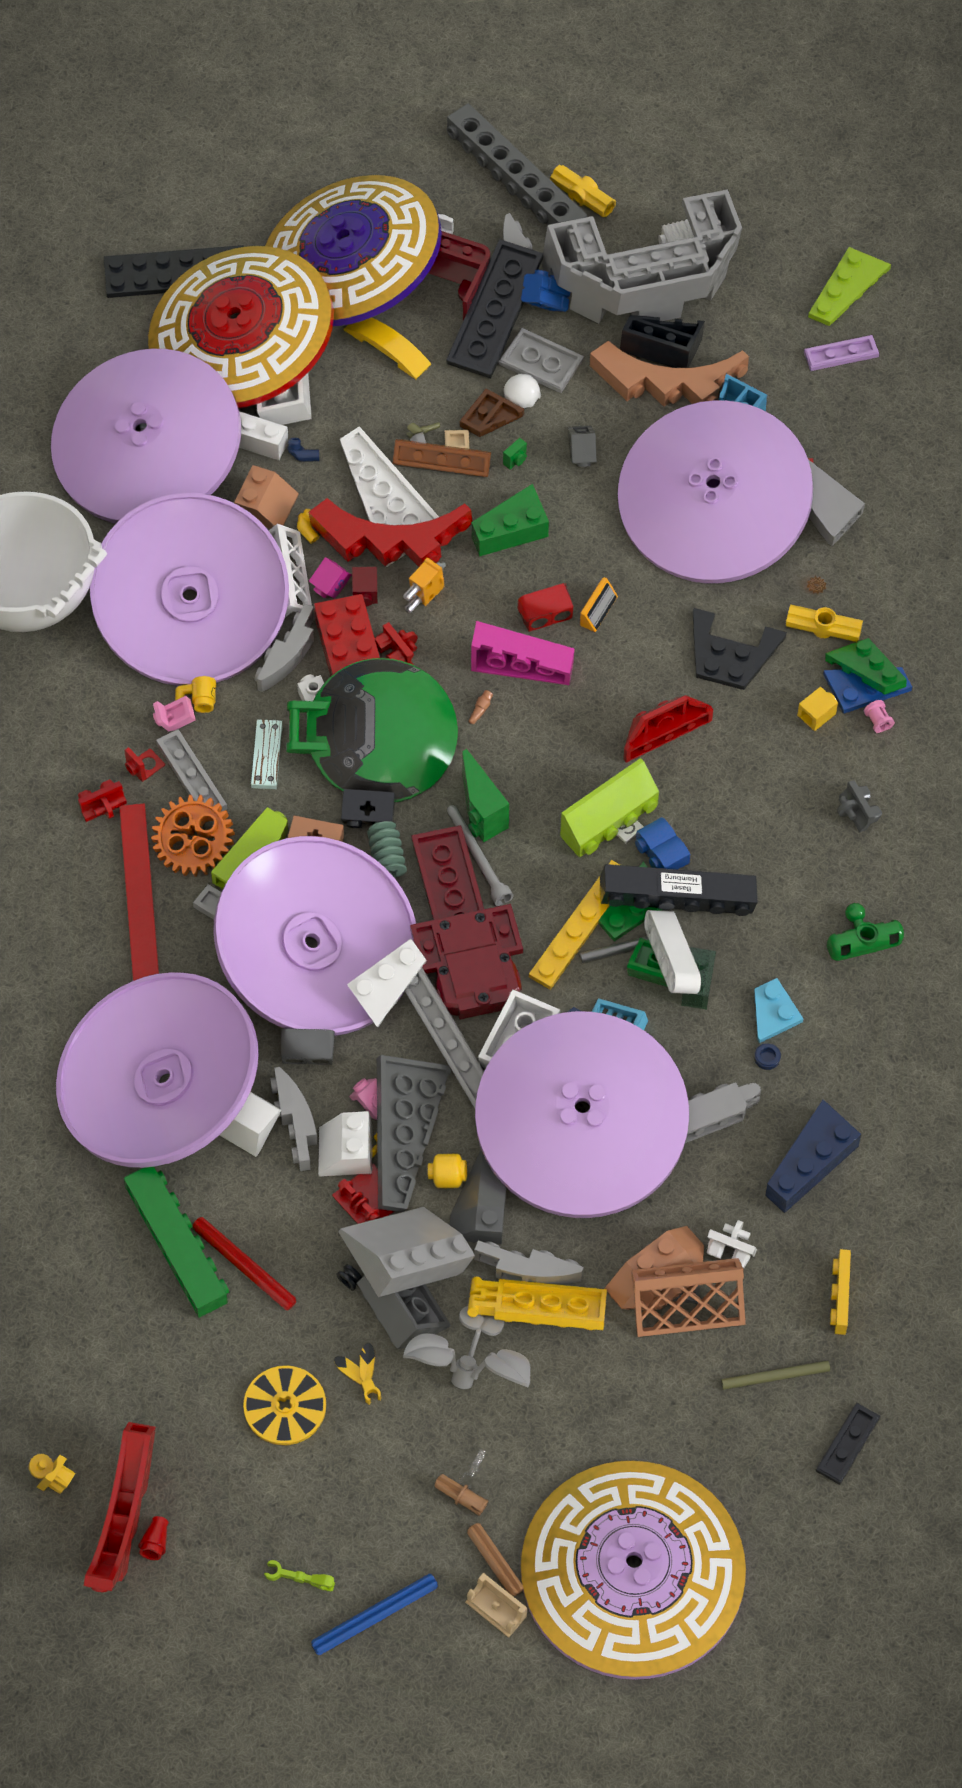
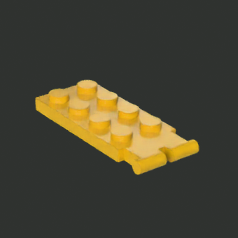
[467,1276,607,1330]

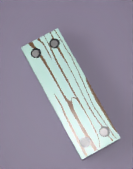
[251,720,282,789]

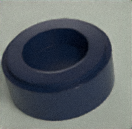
[754,1043,781,1070]

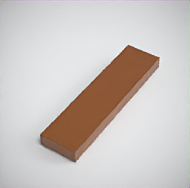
[393,439,491,477]

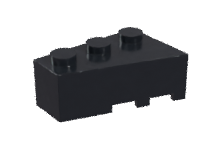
[620,315,705,368]

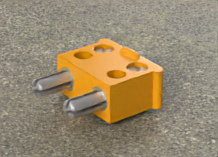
[403,558,446,613]

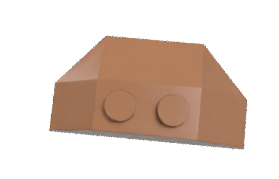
[604,1226,704,1310]

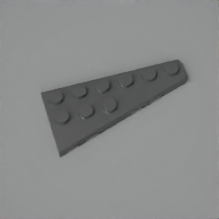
[376,1055,452,1212]

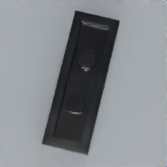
[816,1402,880,1485]

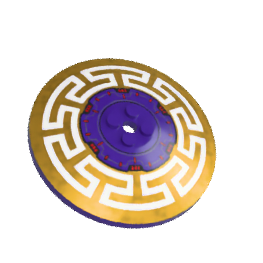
[265,175,442,326]

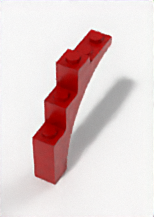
[308,498,473,567]
[84,1422,156,1592]

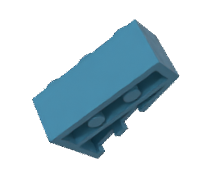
[719,374,767,411]

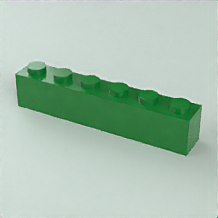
[124,1167,230,1318]

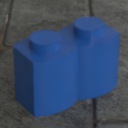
[635,817,690,870]

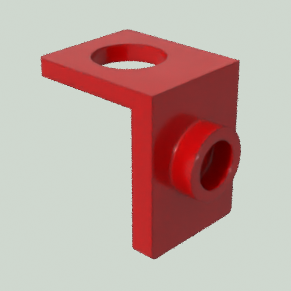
[124,747,165,782]

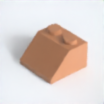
[234,465,299,529]

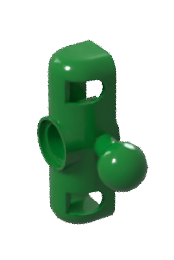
[826,903,904,961]

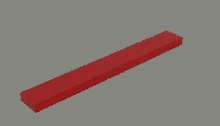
[119,803,159,981]

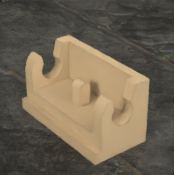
[465,1573,527,1638]

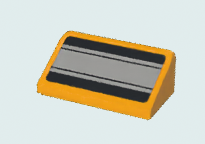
[580,577,618,632]

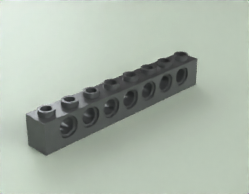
[447,103,588,225]

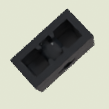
[341,789,396,828]

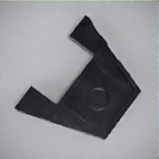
[693,608,787,690]

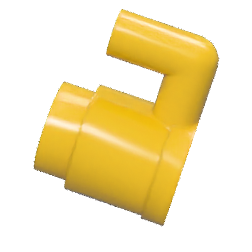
[175,676,216,713]

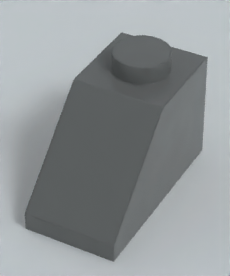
[567,425,597,467]

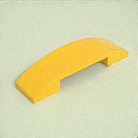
[344,317,431,380]

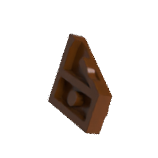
[460,389,524,437]

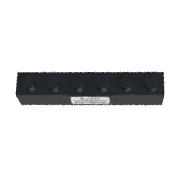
[600,864,758,916]

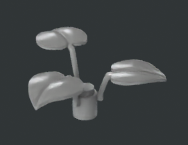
[403,1306,530,1389]

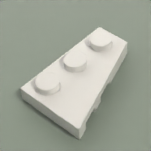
[347,939,427,1027]

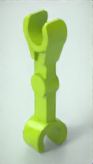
[264,1560,335,1592]

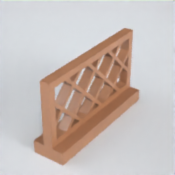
[631,1258,746,1337]

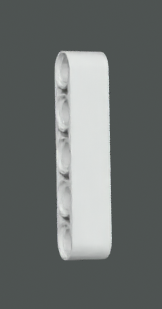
[644,910,701,994]

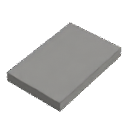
[499,328,584,393]

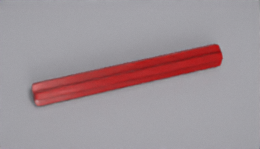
[192,1217,296,1310]

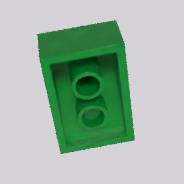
[462,749,509,843]

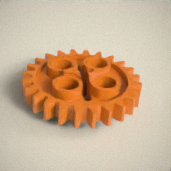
[151,795,235,877]

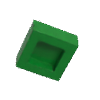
[503,438,527,470]

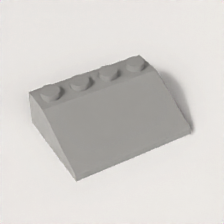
[338,1207,475,1297]

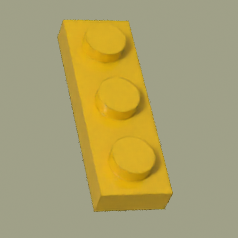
[830,1249,851,1335]

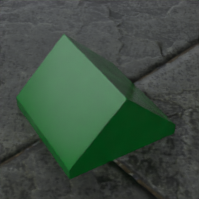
[627,938,668,987]

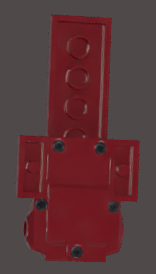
[410,825,523,1020]

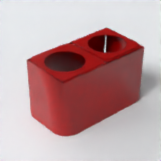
[517,583,573,632]

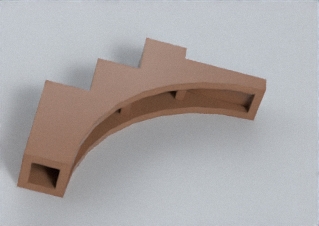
[590,341,749,407]

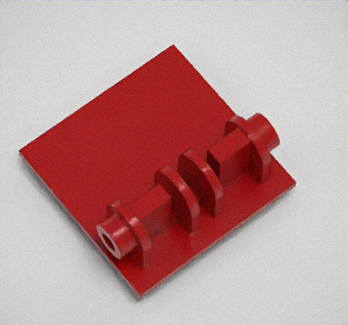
[332,1164,394,1224]

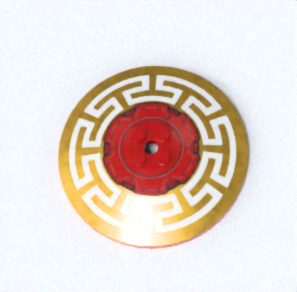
[148,246,334,408]

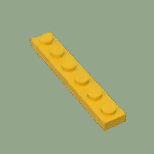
[529,860,620,990]

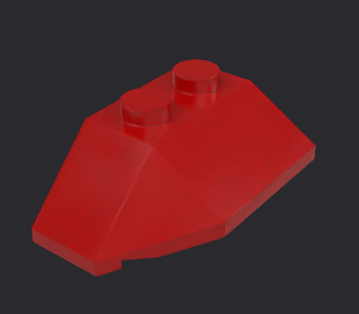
[623,695,713,763]

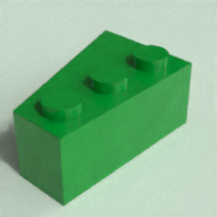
[471,484,549,557]

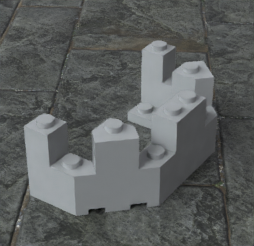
[541,189,742,324]

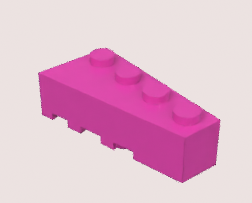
[471,621,575,685]

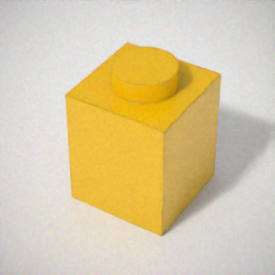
[797,687,838,731]

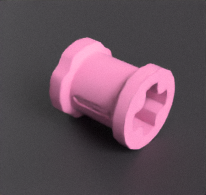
[864,700,895,733]

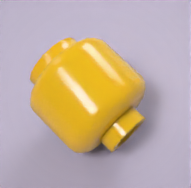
[428,1154,467,1188]

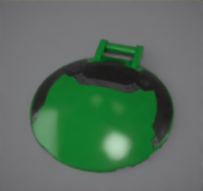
[286,658,458,802]

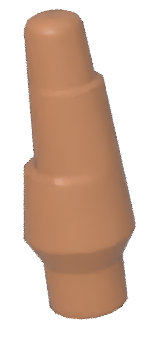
[468,690,493,724]

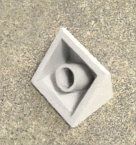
[220,1092,281,1157]

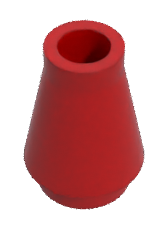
[138,1516,169,1560]

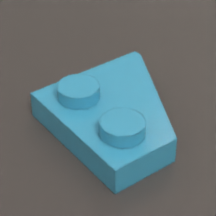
[754,978,803,1043]

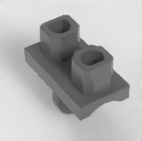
[837,780,882,833]

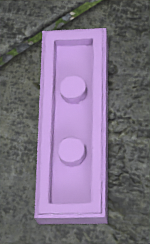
[804,335,879,371]

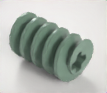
[367,821,407,878]

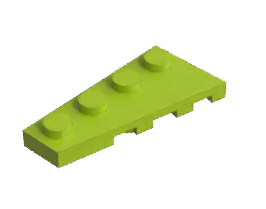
[808,247,891,326]

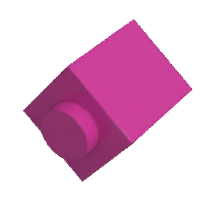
[309,557,352,599]

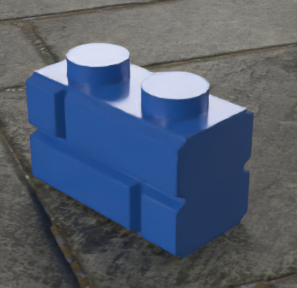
[521,270,571,312]

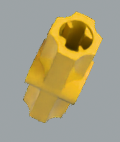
[550,165,616,217]
[786,605,863,642]

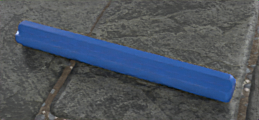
[311,1574,438,1655]

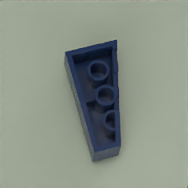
[765,1100,861,1213]

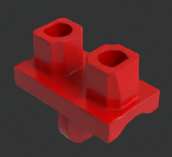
[375,622,418,665]
[78,779,127,822]

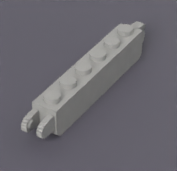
[685,1082,761,1143]

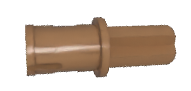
[435,1474,489,1516]

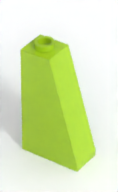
[211,807,289,890]

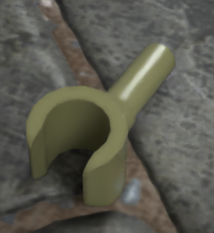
[406,422,440,438]

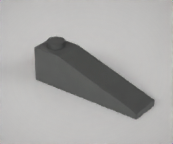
[449,1150,507,1244]

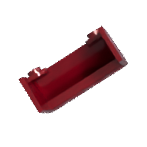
[428,231,490,321]

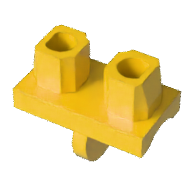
[29,1454,76,1494]

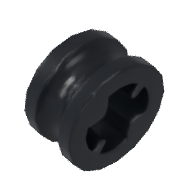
[336,1264,362,1291]

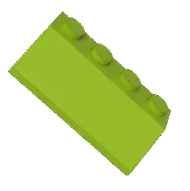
[560,758,659,858]

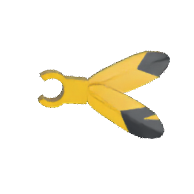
[334,1343,381,1405]

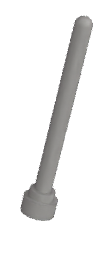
[447,805,513,906]

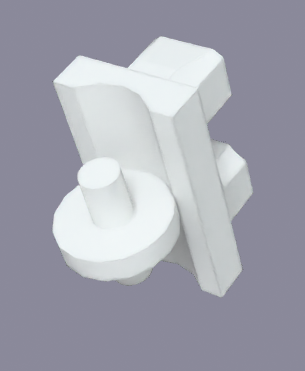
[707,1220,757,1268]

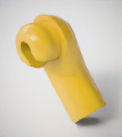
[297,509,320,544]

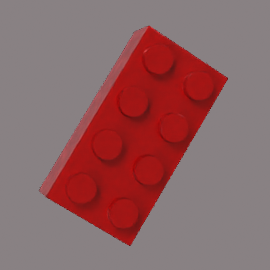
[314,594,380,677]

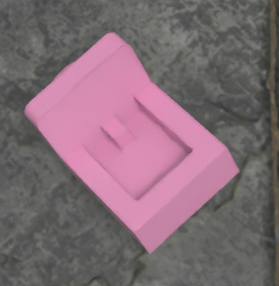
[153,696,195,732]
[349,1078,377,1120]

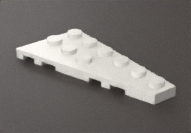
[340,426,439,567]

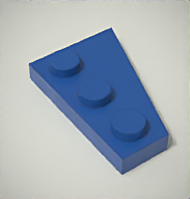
[823,667,912,714]

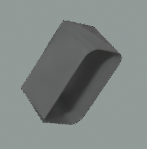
[281,1029,335,1065]

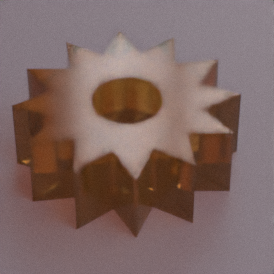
[807,576,826,594]

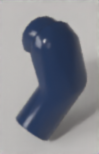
[287,437,319,462]

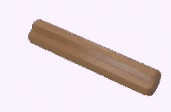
[468,1523,523,1597]

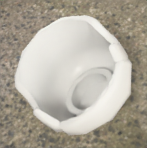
[504,374,541,408]

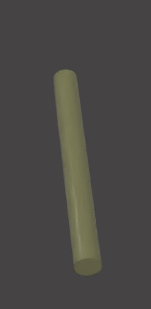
[721,1361,830,1390]

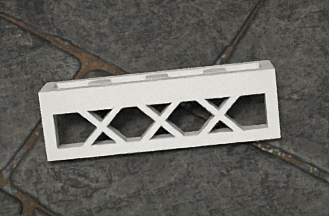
[269,524,312,617]

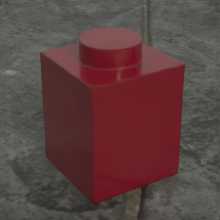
[352,567,378,607]

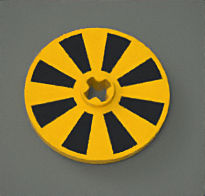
[243,1366,326,1445]

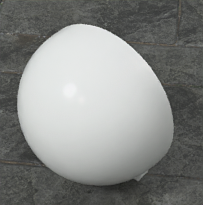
[0,492,107,632]

